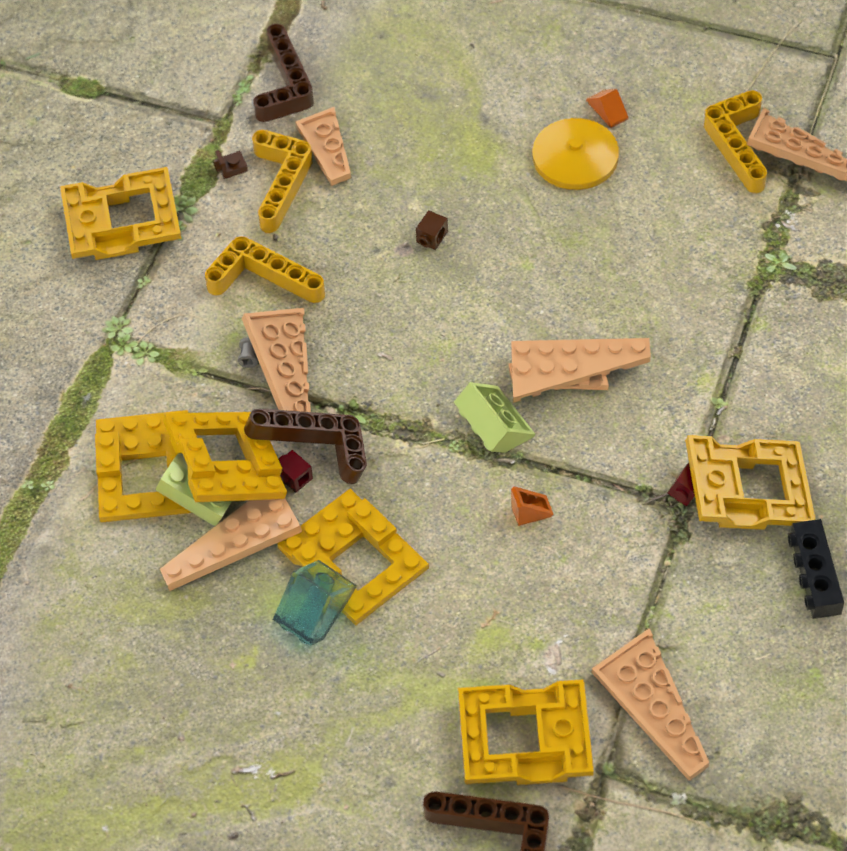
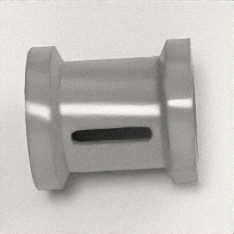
[238,337,258,368]

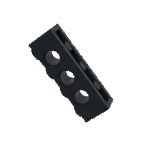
[788,519,844,619]

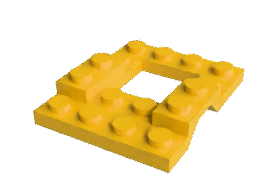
[60,167,182,260]
[95,410,192,523]
[163,412,287,502]
[685,435,816,530]
[277,489,429,626]
[458,679,594,785]

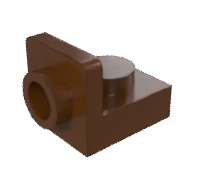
[213,150,248,179]

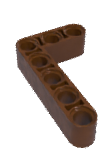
[253,23,314,122]
[244,409,367,484]
[423,791,549,851]

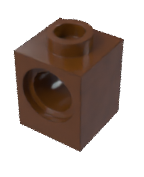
[416,210,448,250]

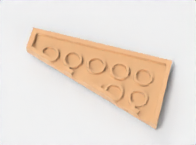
[746,108,847,181]
[241,308,311,412]
[511,338,651,403]
[160,498,302,591]
[592,628,709,781]

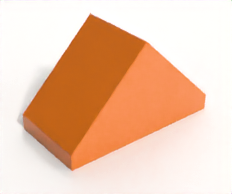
[587,89,628,128]
[511,486,554,526]

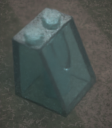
[273,560,357,646]

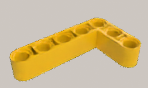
[704,90,767,193]
[252,130,313,233]
[205,236,325,303]

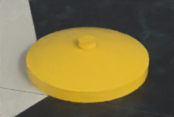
[532,118,619,190]

